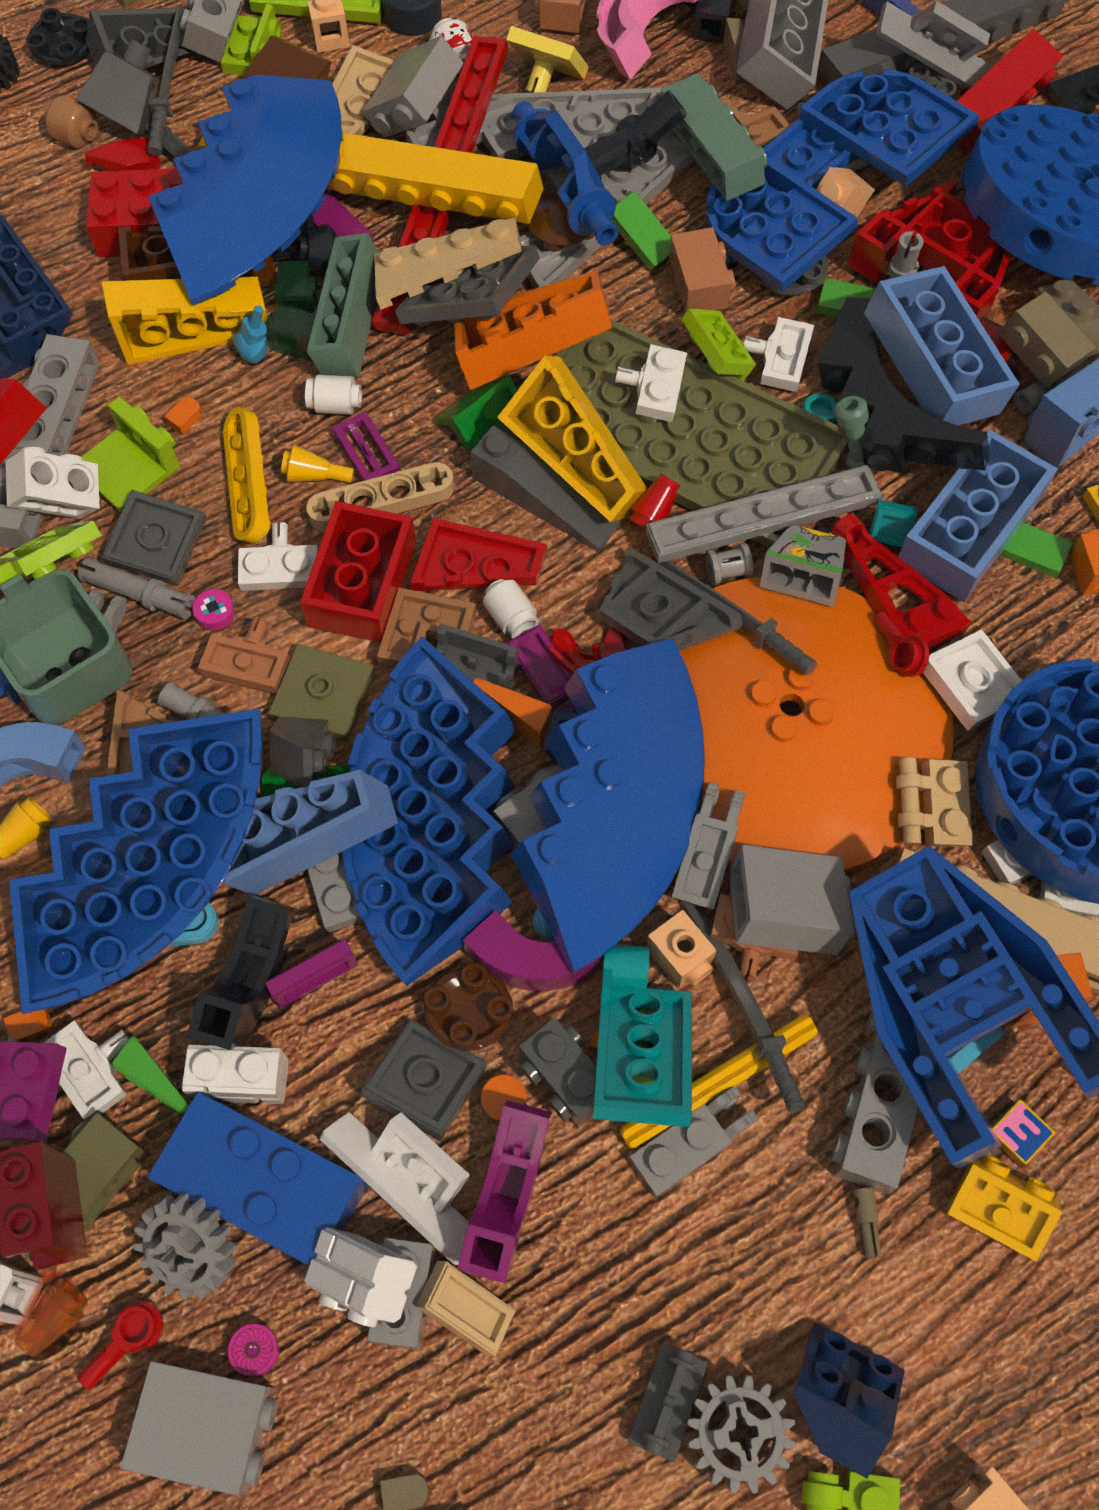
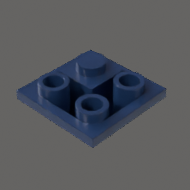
[793,1322,905,1479]

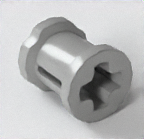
[705,543,754,586]

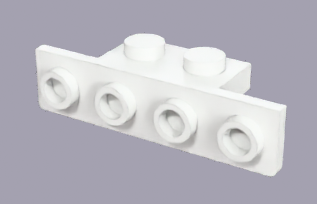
[320,1112,470,1265]

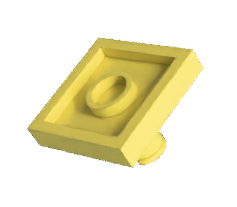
[507,26,589,93]

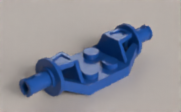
[512,101,619,245]

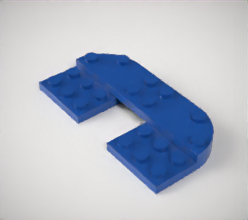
[707,70,979,292]

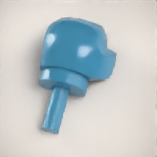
[232,306,268,363]

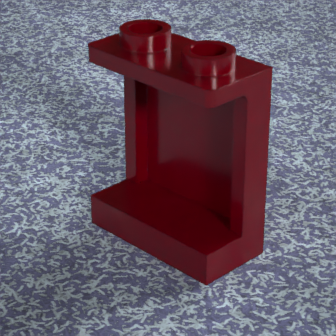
[0,1141,88,1270]

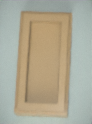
[415,1261,516,1357]

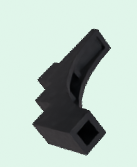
[817,297,990,472]

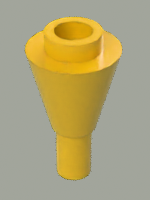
[281,444,354,483]

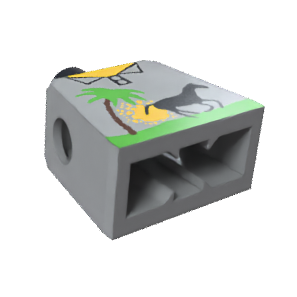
[760,525,846,607]

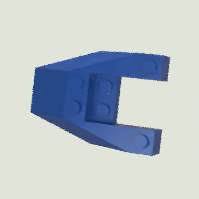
[849,845,1099,1169]

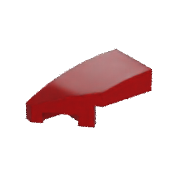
[84,138,161,171]

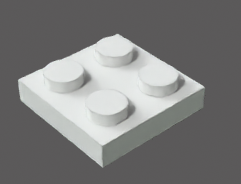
[923,629,1022,731]

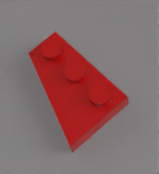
[410,518,547,591]

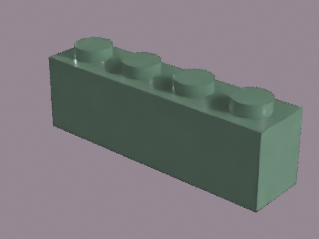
[661,73,768,201]
[307,233,378,378]

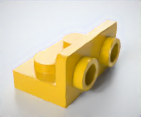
[947,1154,1063,1261]

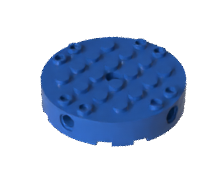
[960,105,1099,285]
[975,659,1099,904]

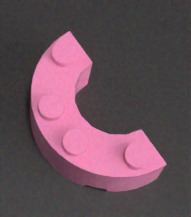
[596,0,697,80]

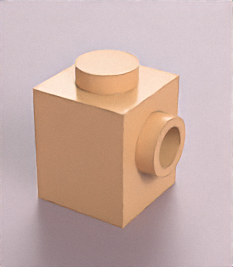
[646,910,717,989]

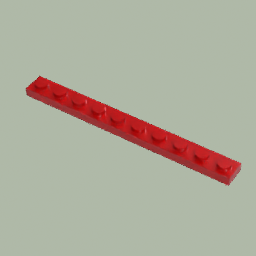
[372,36,509,335]

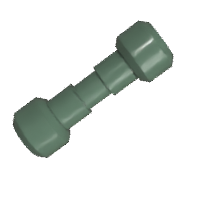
[835,396,876,474]

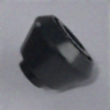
[296,224,337,276]

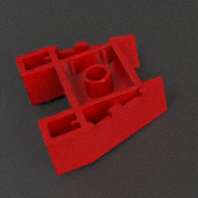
[847,179,1011,321]

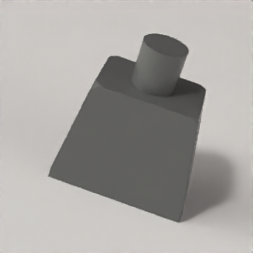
[76,39,159,135]

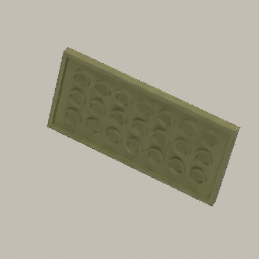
[555,319,849,548]

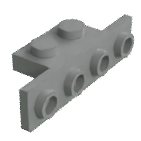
[876,0,993,90]

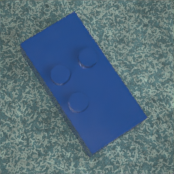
[147,1092,368,1266]

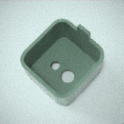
[0,569,132,726]

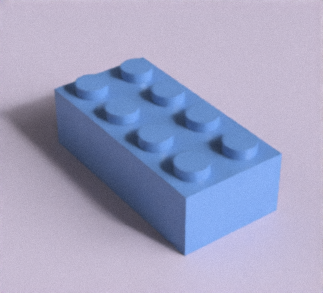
[864,266,1020,426]
[898,429,1058,603]

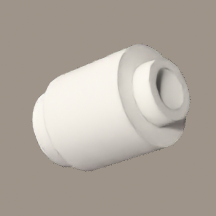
[305,375,362,415]
[483,579,539,639]

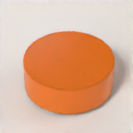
[481,1075,527,1123]

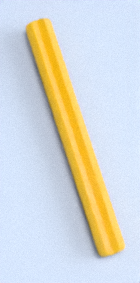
[619,1014,818,1150]

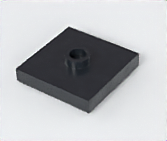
[1044,64,1099,115]

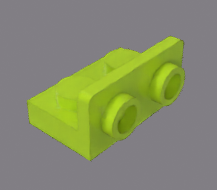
[221,4,281,76]
[681,308,756,381]

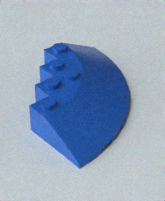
[148,75,343,305]
[342,637,517,986]
[510,638,705,974]
[9,709,263,1014]

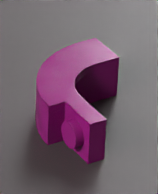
[463,910,602,991]
[457,1100,552,1283]

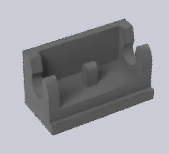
[437,623,519,689]

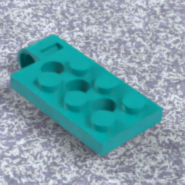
[593,944,692,1127]

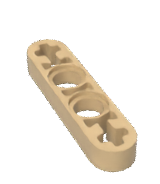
[306,462,454,532]

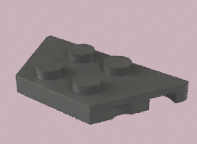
[600,547,743,651]

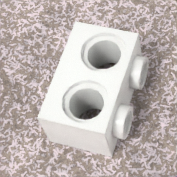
[5,447,100,519]

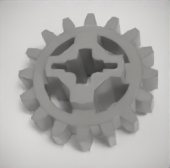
[133,1193,237,1301]
[685,1375,796,1494]

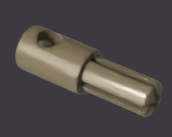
[852,1188,881,1258]

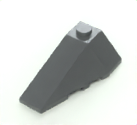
[86,7,192,69]
[470,424,621,553]

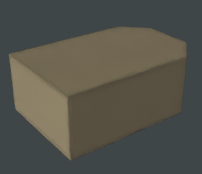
[380,1473,429,1510]

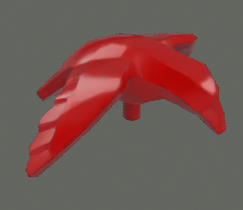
[547,626,627,676]

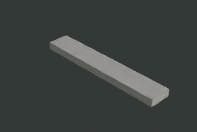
[645,465,883,564]

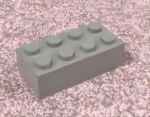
[736,0,828,110]

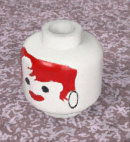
[429,18,473,73]

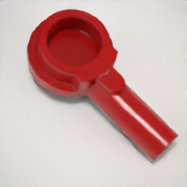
[874,611,930,678]
[77,1301,164,1390]

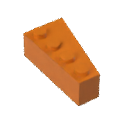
[454,270,612,390]

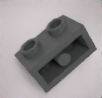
[518,1017,597,1128]

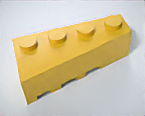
[102,277,272,365]
[497,355,648,522]

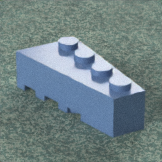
[1022,359,1099,468]
[223,770,398,896]

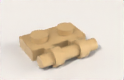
[896,757,973,848]

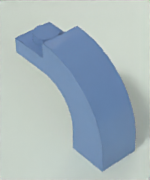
[0,722,86,787]

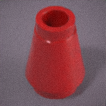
[629,473,681,529]

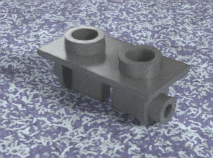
[627,1343,708,1462]

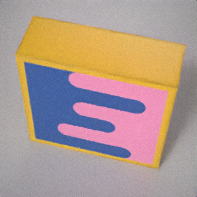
[991,1099,1056,1168]

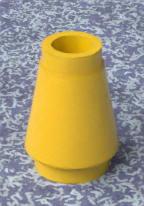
[0,796,53,860]

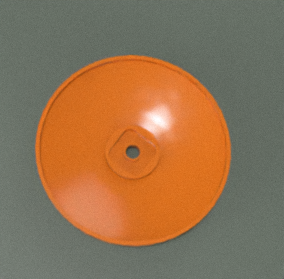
[679,577,954,874]

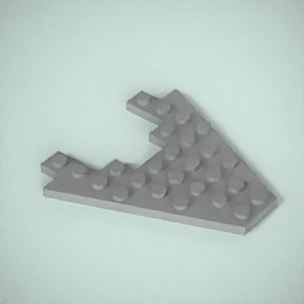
[406,88,695,289]

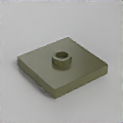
[268,644,375,742]

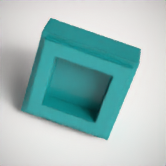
[869,500,918,548]

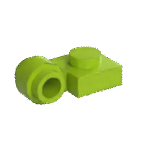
[801,1471,901,1510]

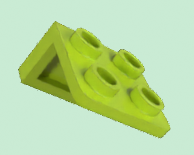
[82,396,180,511]

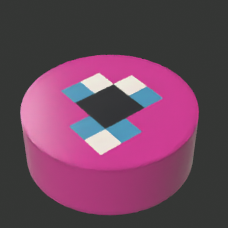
[192,589,235,631]

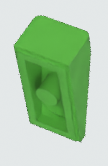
[111,1036,190,1116]

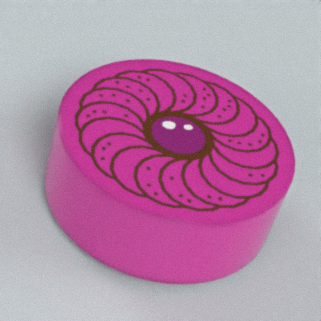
[228,1324,280,1377]

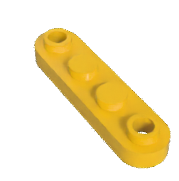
[223,406,271,544]

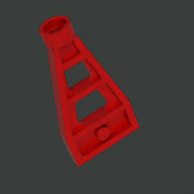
[831,513,972,648]

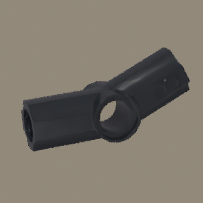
[584,90,688,176]

